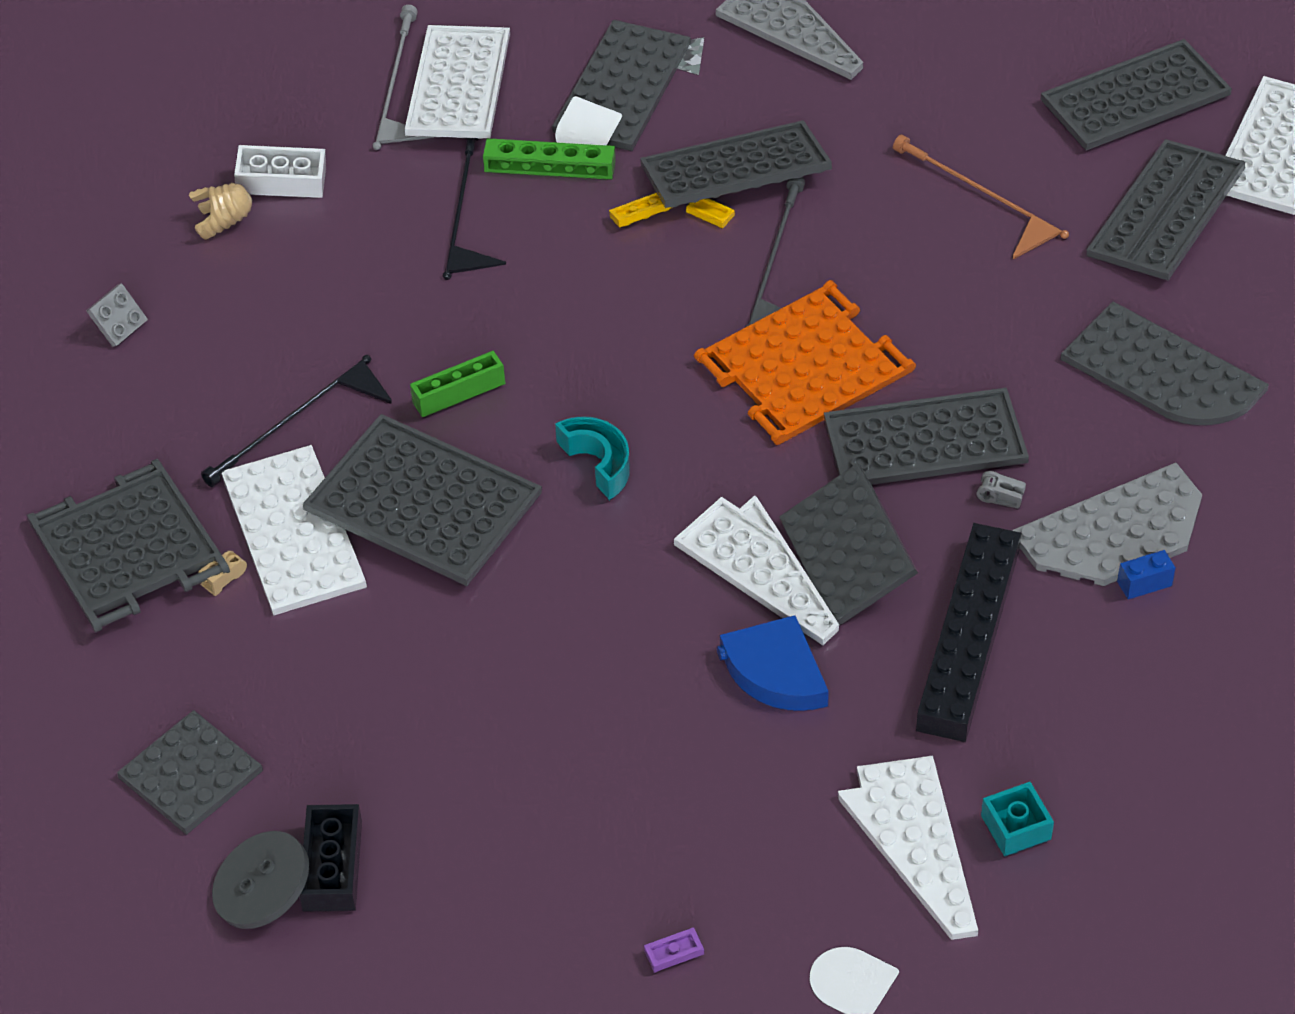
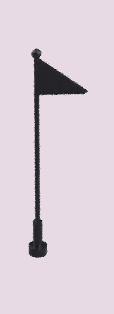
[443,138,506,280]
[201,355,392,487]

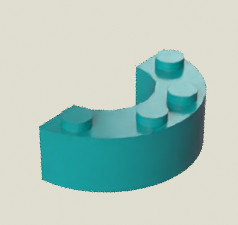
[555,417,630,500]

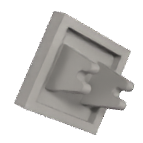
[86,283,148,347]

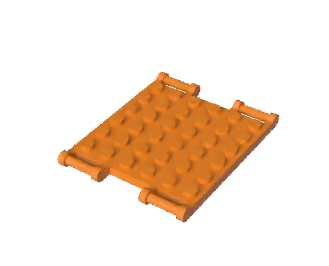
[694,280,916,445]

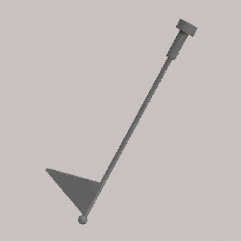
[745,177,805,327]

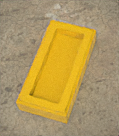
[686,198,735,228]

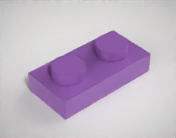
[644,927,704,972]

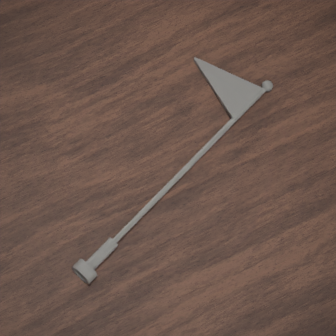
[373,5,434,150]

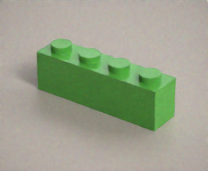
[410,351,505,418]

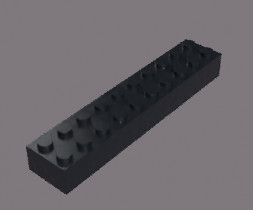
[916,523,1021,742]

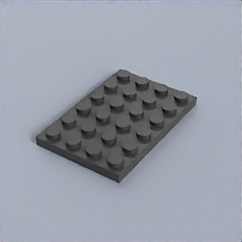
[779,463,918,626]

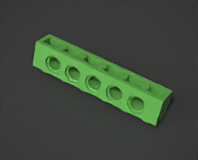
[483,138,616,179]

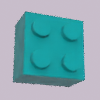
[981,782,1054,856]

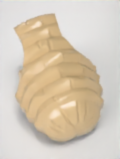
[189,183,252,240]

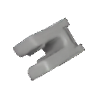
[976,471,1026,509]

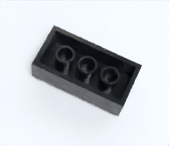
[299,804,362,912]

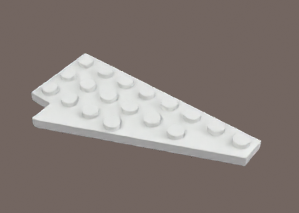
[674,496,839,645]
[838,756,978,940]

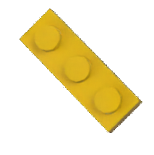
[609,193,671,228]

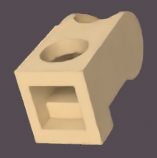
[198,551,247,596]

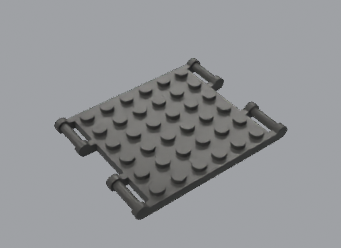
[26,459,230,633]

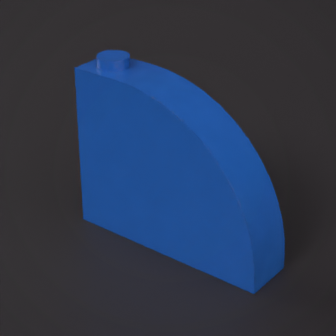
[717,615,829,711]

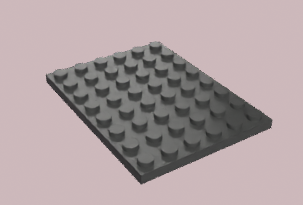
[303,414,542,586]

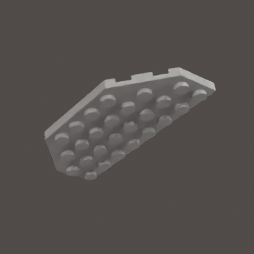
[1012,463,1202,586]

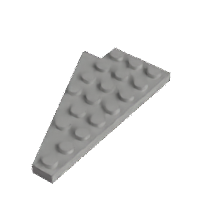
[716,0,863,80]

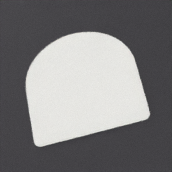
[555,96,622,145]
[810,947,899,1014]

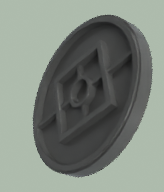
[212,831,309,929]

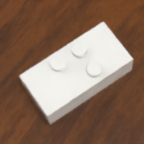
[234,145,326,198]

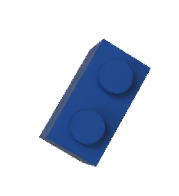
[1117,550,1176,600]

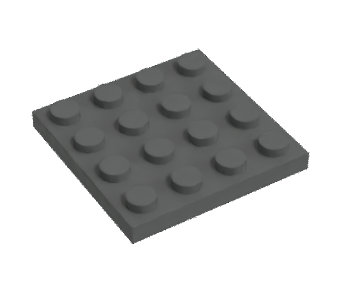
[117,710,263,835]

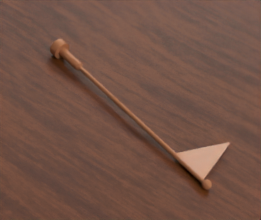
[893,134,1069,259]

